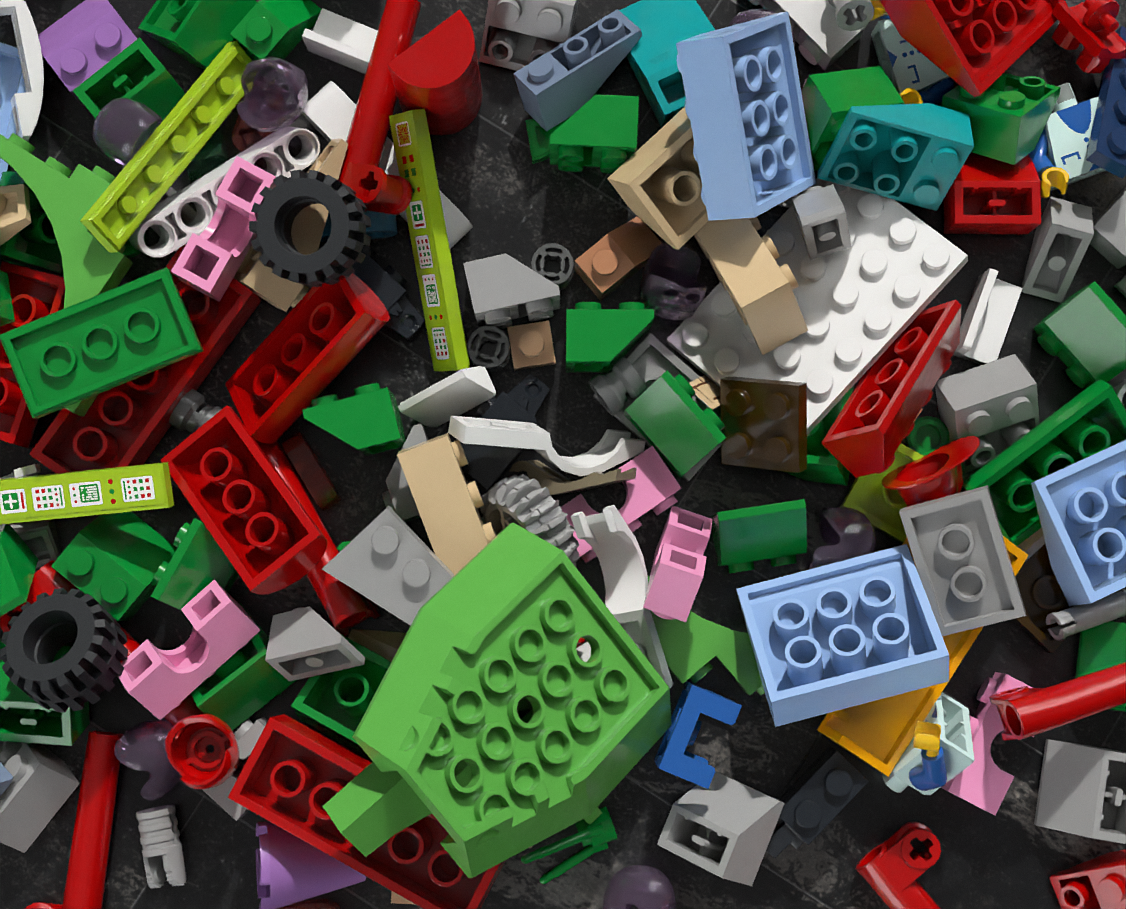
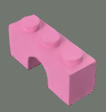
[171,156,276,302]
[560,446,682,563]
[643,505,713,622]
[118,580,260,720]
[940,672,1034,816]

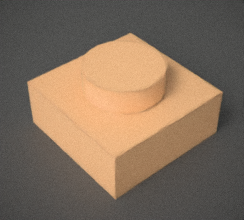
[507,321,556,371]

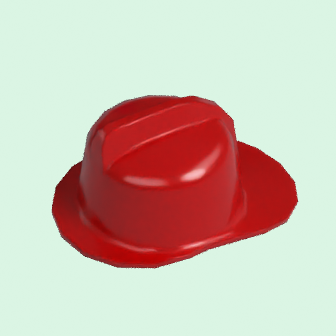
[882,436,980,507]

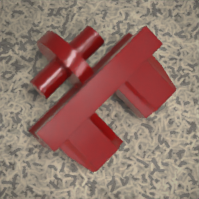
[1051,0,1126,73]

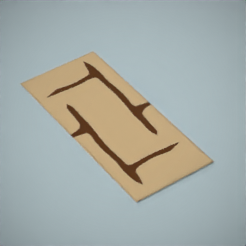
[689,375,721,410]

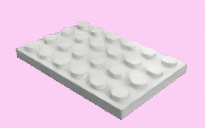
[667,178,968,435]

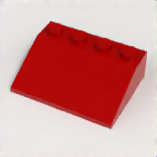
[879,0,1068,97]

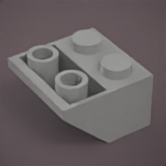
[479,0,579,71]
[463,253,560,329]
[935,354,1040,474]
[1034,739,1126,844]
[0,741,80,853]
[657,772,784,886]

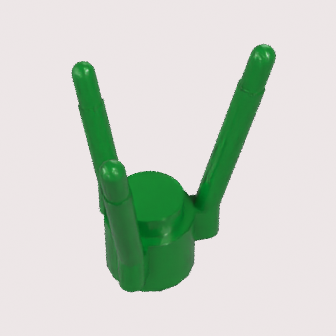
[521,806,618,884]

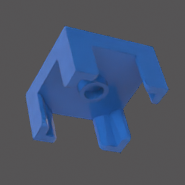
[654,681,742,789]

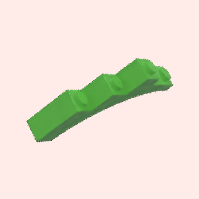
[0,133,133,417]
[648,576,765,695]
[322,709,602,857]

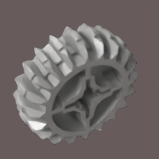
[480,474,579,567]

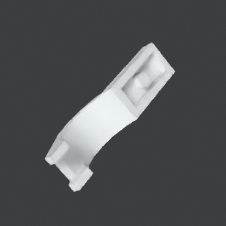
[448,416,646,476]
[571,505,673,688]

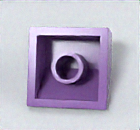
[38,0,137,106]

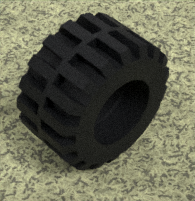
[249,169,371,287]
[0,588,128,713]

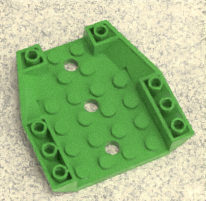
[353,522,672,878]

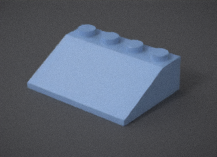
[676,12,816,221]
[1031,440,1126,606]
[737,544,949,727]

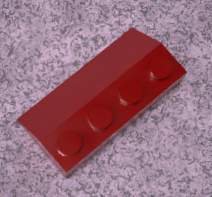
[821,300,962,477]

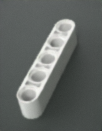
[300,81,473,249]
[129,126,320,258]

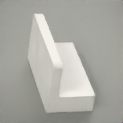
[302,8,378,74]
[953,268,1022,365]

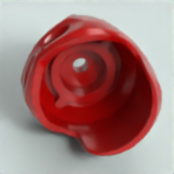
[165,713,240,789]

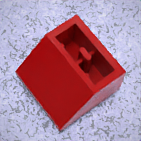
[944,152,1041,234]
[1049,850,1126,909]

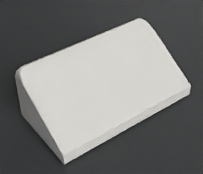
[398,366,496,428]

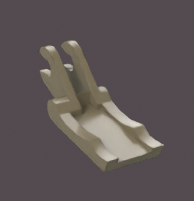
[510,460,637,495]

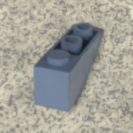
[513,9,642,131]

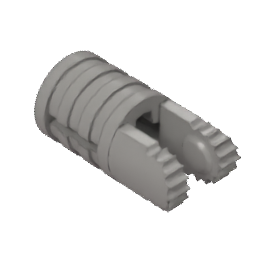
[136,805,187,888]

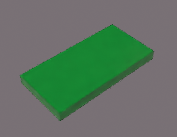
[0,267,203,419]

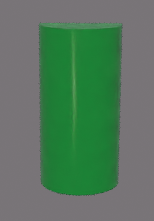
[960,379,1126,546]

